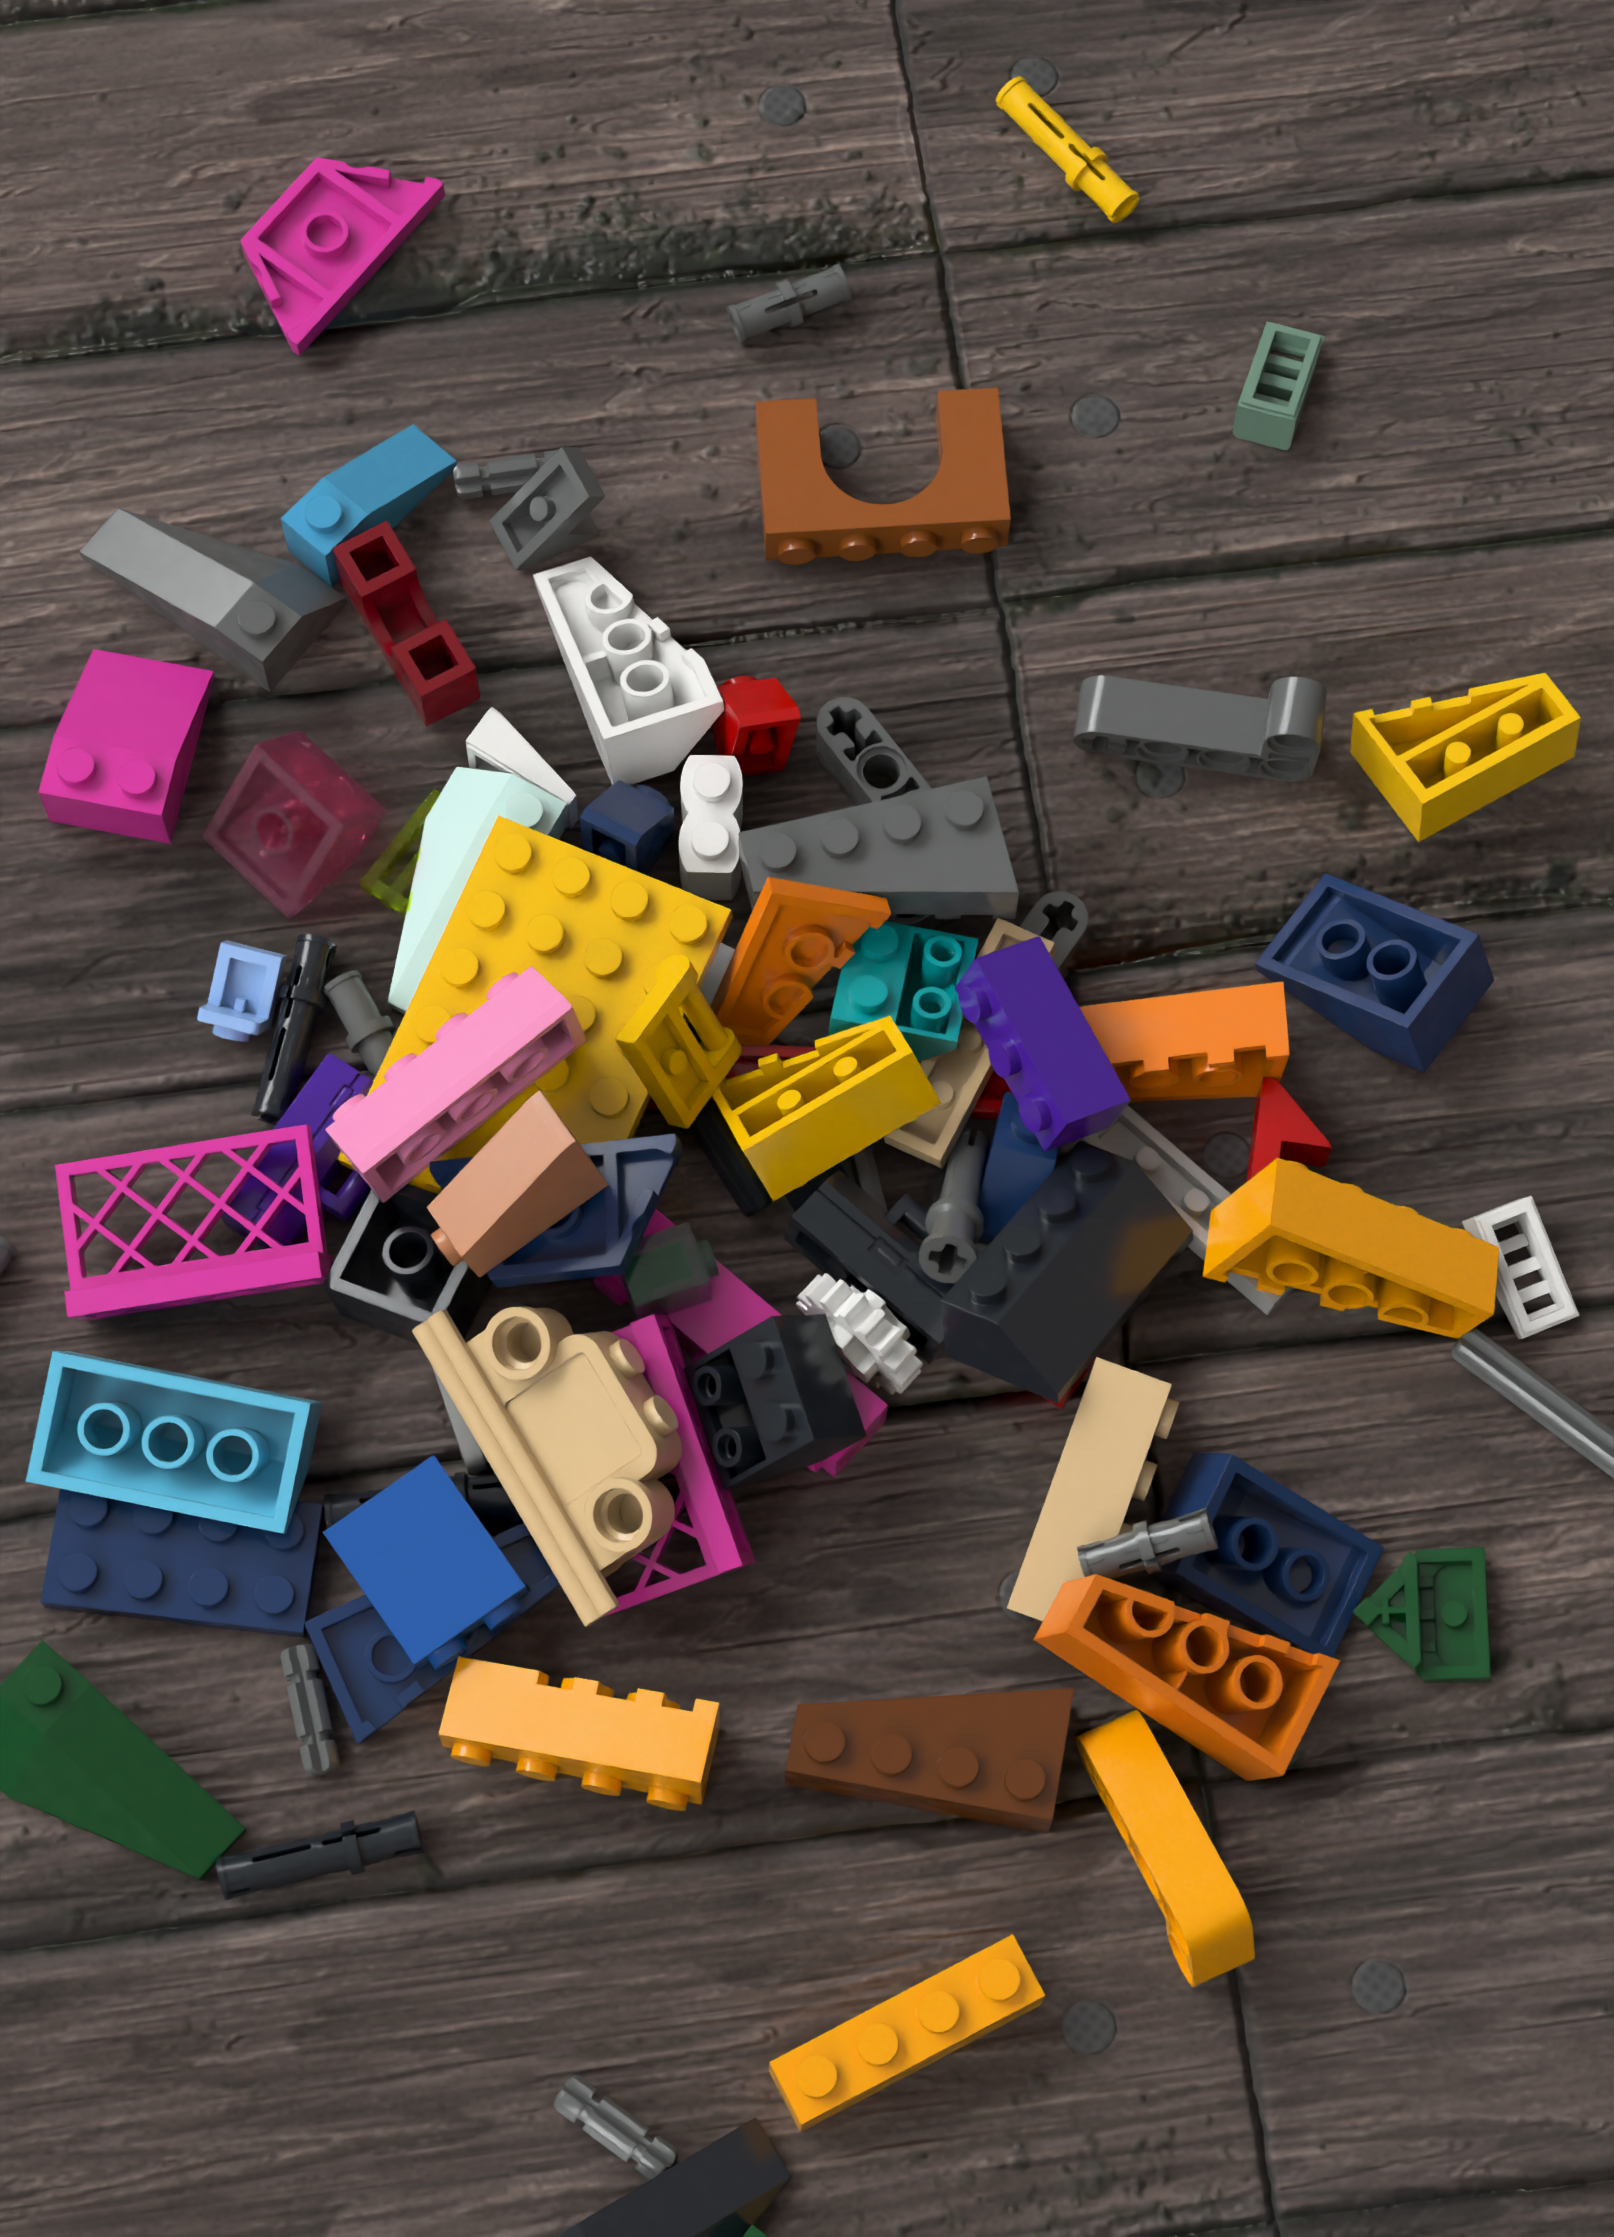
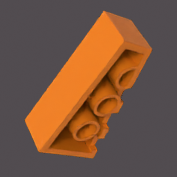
[1079,981,1290,1102]
[1033,1574,1340,1781]

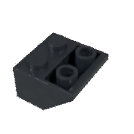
[684,1314,867,1490]

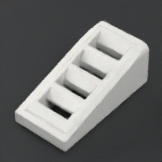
[466,707,578,829]
[1462,1196,1579,1339]

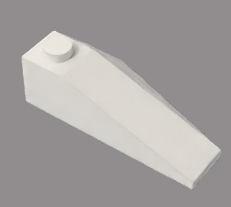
[533,556,725,785]

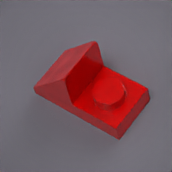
[1246,1077,1332,1182]

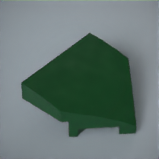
[1352,1547,1492,1683]

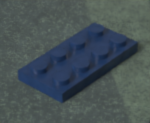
[41,1489,325,1638]

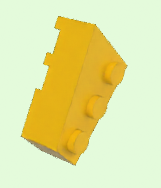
[1350,673,1581,842]
[712,1016,941,1201]

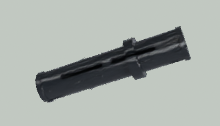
[251,934,337,1125]
[216,1810,424,1900]

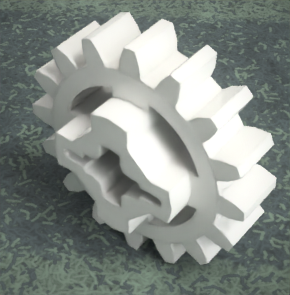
[796,1273,923,1395]

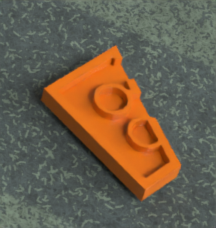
[710,877,891,1045]

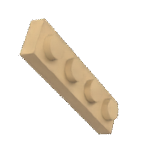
[884,918,1056,1169]

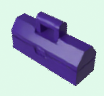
[221,1053,374,1249]

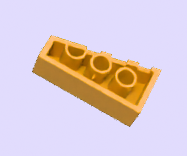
[1203,1158,1499,1339]

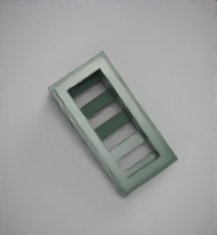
[1232,321,1325,450]

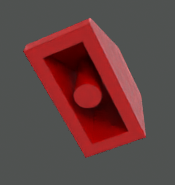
[711,676,801,777]

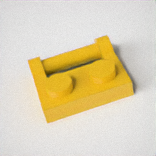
[615,954,742,1129]

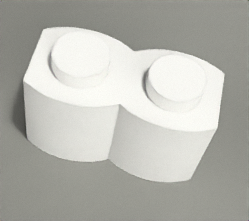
[679,755,743,900]

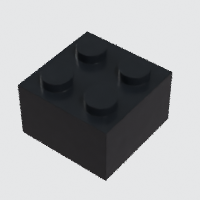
[322,1184,493,1345]

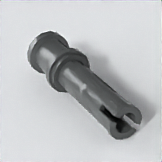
[919,1128,990,1283]

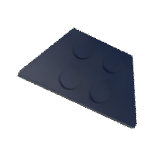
[430,1134,682,1288]

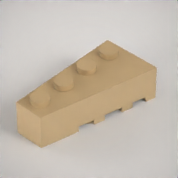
[1007,1357,1180,1621]

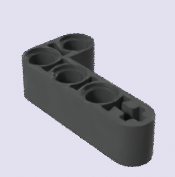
[1073,675,1327,782]
[816,697,954,931]

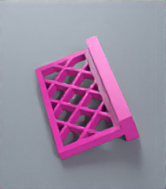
[55,1124,334,1321]
[603,1314,756,1617]

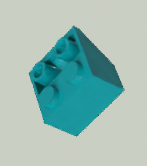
[828,921,978,1062]

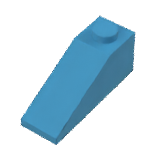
[281,424,457,587]

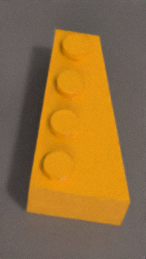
[439,1656,720,1811]

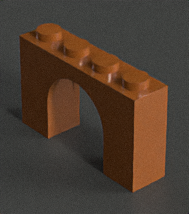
[755,387,1011,565]

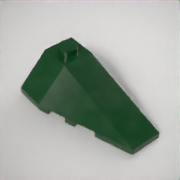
[0,1640,247,1881]

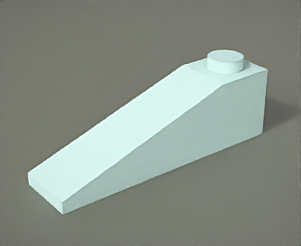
[388,767,567,1015]

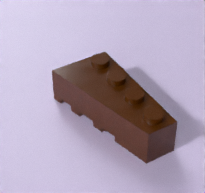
[785,1688,1074,1833]

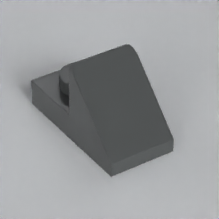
[489,447,605,570]

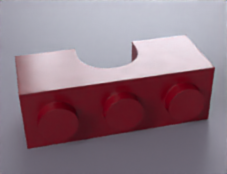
[332,521,480,727]

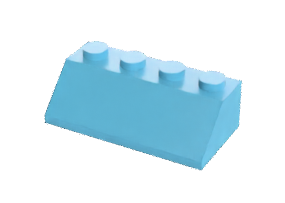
[26,1351,323,1534]

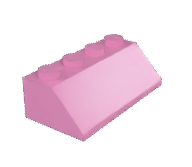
[325,966,587,1203]

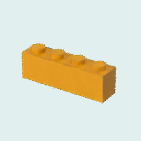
[769,1934,1045,2133]

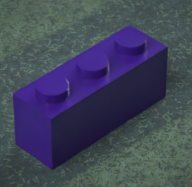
[955,936,1131,1152]

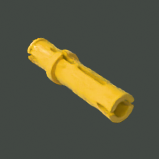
[996,76,1140,223]

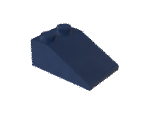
[1255,873,1494,1073]
[1143,1452,1384,1658]

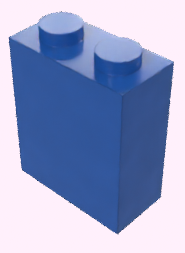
[323,1455,528,1670]

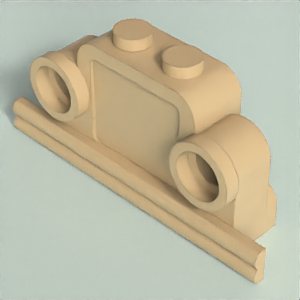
[412,1306,682,1627]

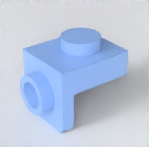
[197,940,287,1042]

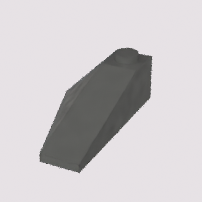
[79,508,347,692]

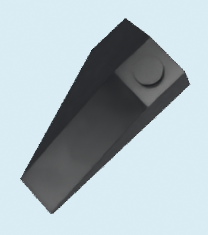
[557,2117,792,2237]

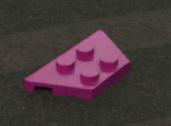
[240,157,445,356]

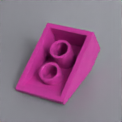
[38,649,215,844]

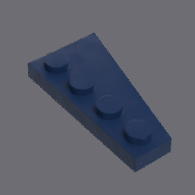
[304,1523,561,1746]

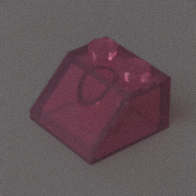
[202,730,387,918]

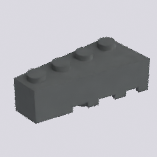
[738,776,1019,919]

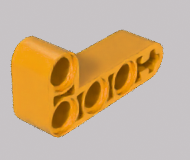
[1075,1710,1255,1988]

